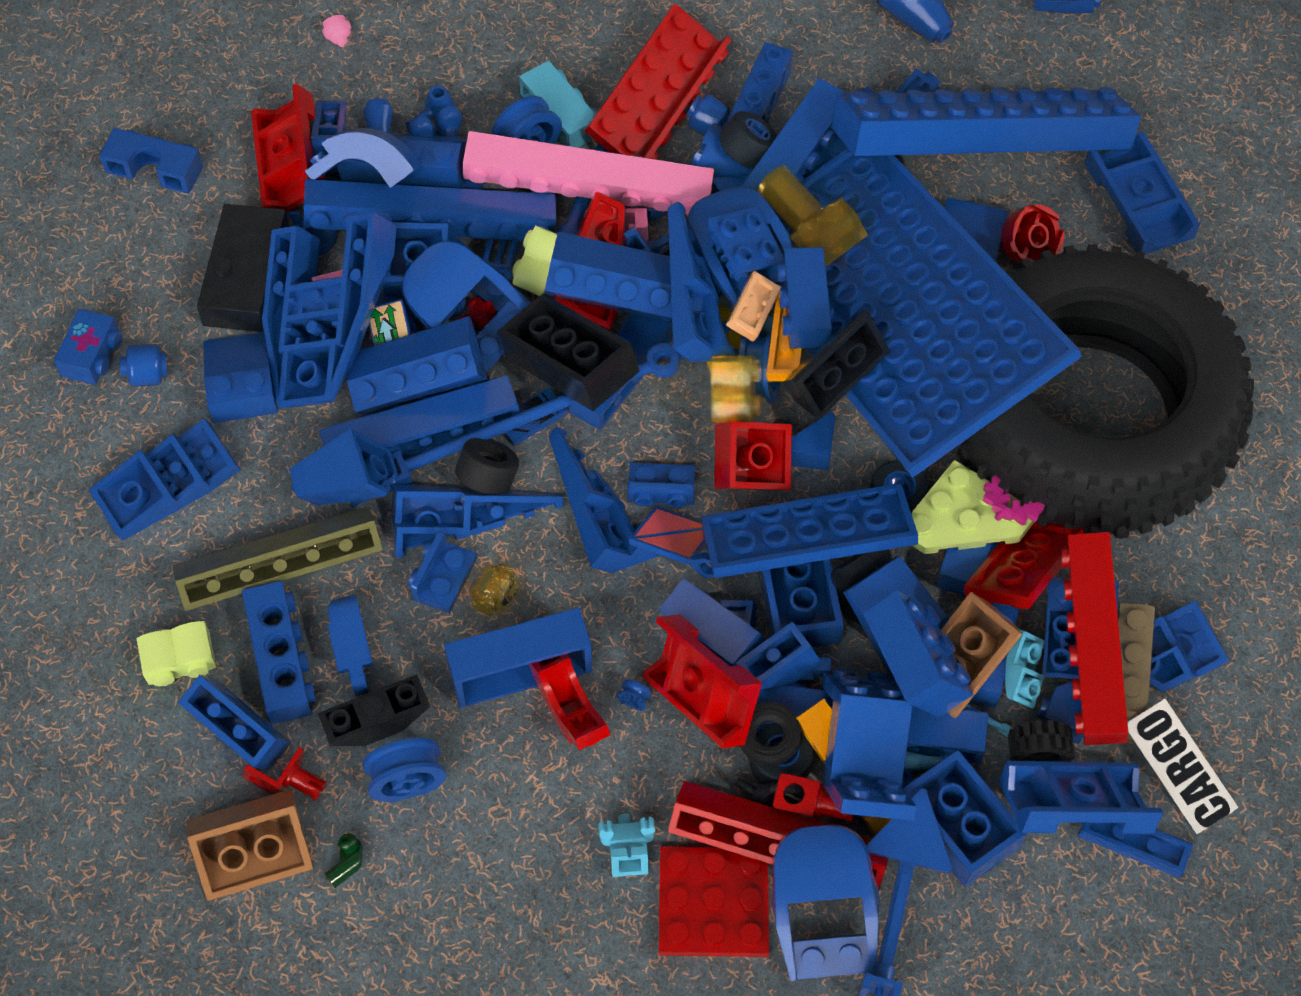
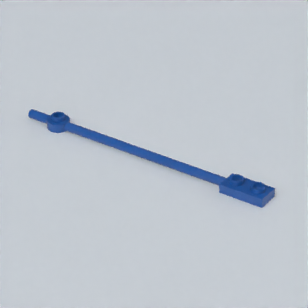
[349,343,685,507]

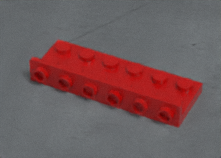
[584,3,731,160]

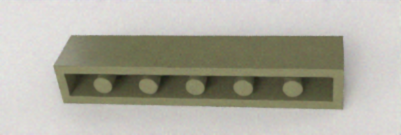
[173,506,383,611]

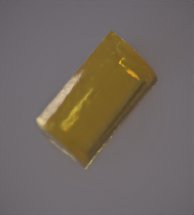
[757,165,828,237]

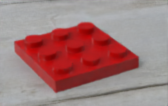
[659,847,769,957]

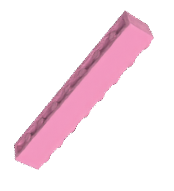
[463,131,714,215]

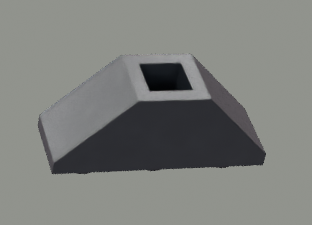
[318,675,430,746]

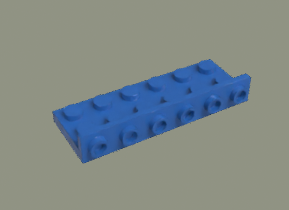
[701,483,918,578]

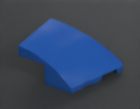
[1150,600,1231,692]

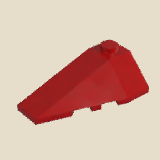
[549,192,625,331]

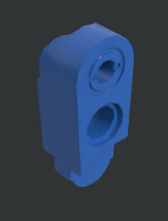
[327,594,373,696]

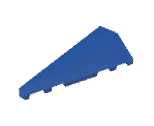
[668,201,739,362]
[549,427,660,573]
[392,484,563,558]

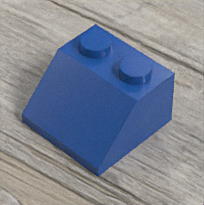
[384,222,448,296]

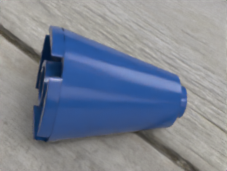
[876,0,953,43]
[690,123,753,186]

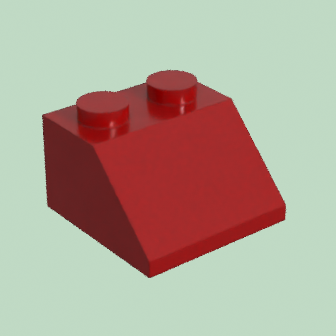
[714,421,792,491]

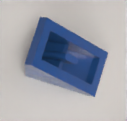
[791,412,835,471]

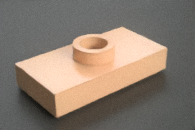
[726,271,781,342]

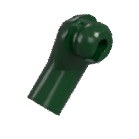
[324,833,363,888]

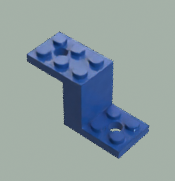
[822,668,916,820]

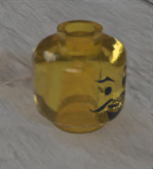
[469,564,520,615]

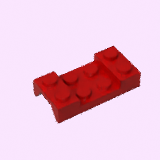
[251,83,324,213]
[642,614,762,749]

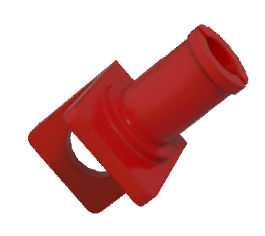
[243,747,327,801]
[773,773,854,822]

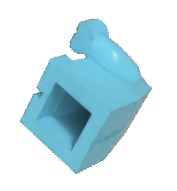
[598,813,655,877]

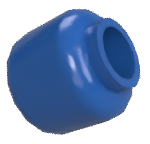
[686,94,730,136]
[120,344,167,387]

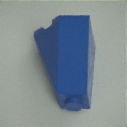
[289,428,399,506]

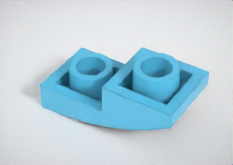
[1005,629,1045,709]

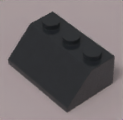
[783,310,890,420]

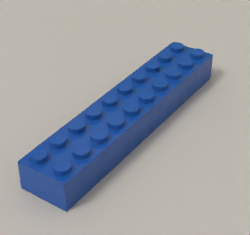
[831,87,1141,156]

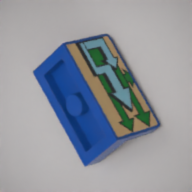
[369,299,417,346]

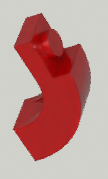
[529,654,610,750]

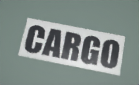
[1128,699,1238,834]

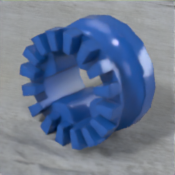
[617,680,652,711]

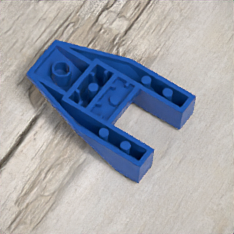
[262,212,397,409]

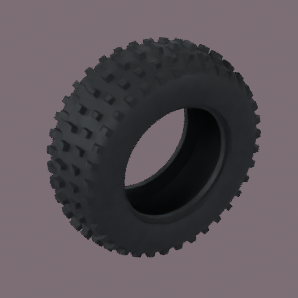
[957,244,1254,539]

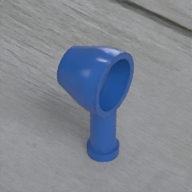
[405,86,454,129]

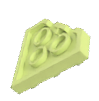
[911,460,1034,554]

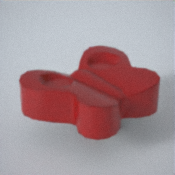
[457,297,496,327]

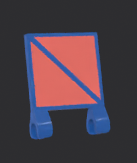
[629,506,713,578]

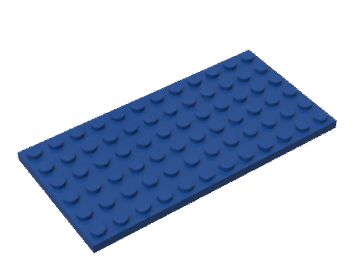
[770,148,1082,478]

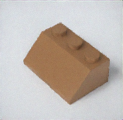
[941,592,1022,718]
[186,789,313,901]

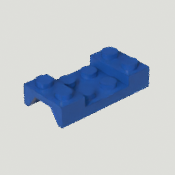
[1084,132,1200,254]
[999,761,1163,834]

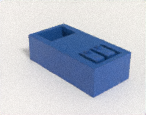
[444,608,592,708]

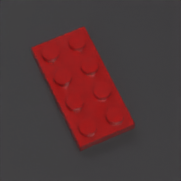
[964,520,1083,609]

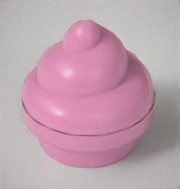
[322,15,352,47]

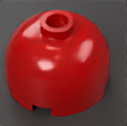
[1001,204,1065,265]

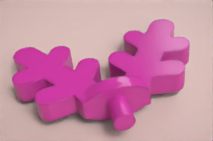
[983,475,1044,525]

